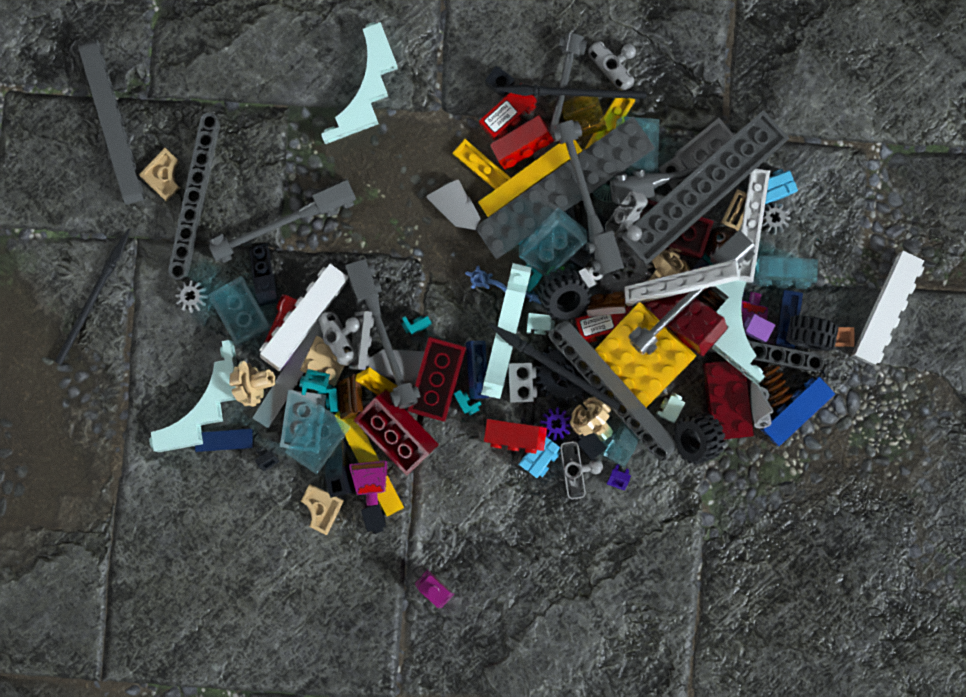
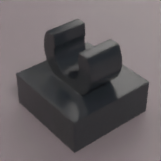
[255,446,280,471]

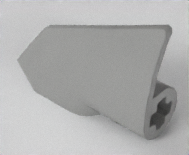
[427,179,481,230]
[368,349,424,386]
[746,377,773,428]

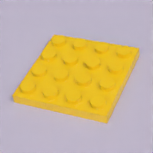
[595,302,697,407]

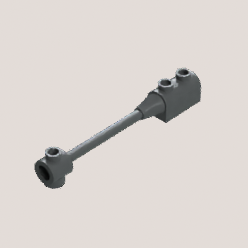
[533,33,587,159]
[552,120,624,275]
[610,165,760,204]
[208,177,356,263]
[629,230,755,355]
[345,260,420,409]

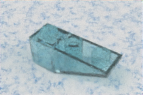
[603,422,639,468]

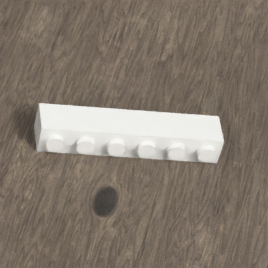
[851,251,924,366]
[259,264,349,371]

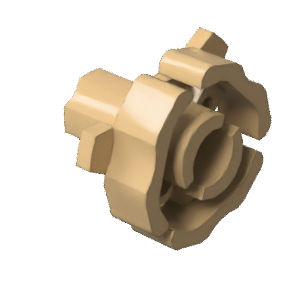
[647,249,690,281]
[229,361,275,407]
[570,397,613,441]

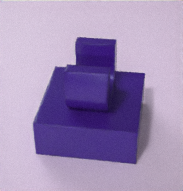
[607,465,631,491]

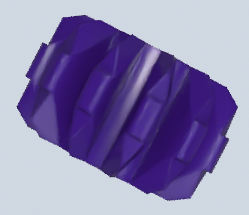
[540,408,571,440]

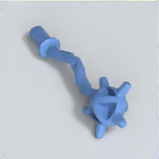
[465,266,542,305]

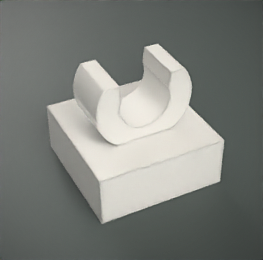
[579,267,603,288]

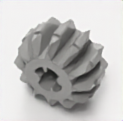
[762,202,791,235]
[175,280,208,313]

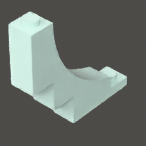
[321,22,398,144]
[711,261,765,385]
[481,263,532,399]
[149,340,237,452]

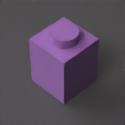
[743,314,775,343]

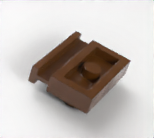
[587,291,628,317]
[338,374,363,420]

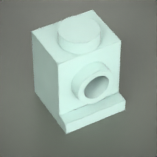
[526,313,555,335]
[656,392,685,423]

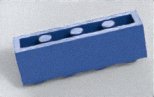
[760,377,835,446]

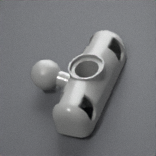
[588,41,636,91]
[605,191,647,241]
[317,312,361,366]
[560,441,603,499]

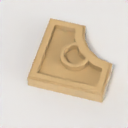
[139,148,180,202]
[301,484,344,535]

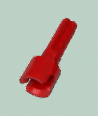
[265,294,297,343]

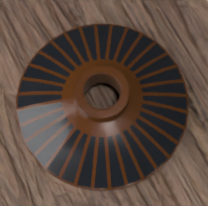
[704,226,738,257]

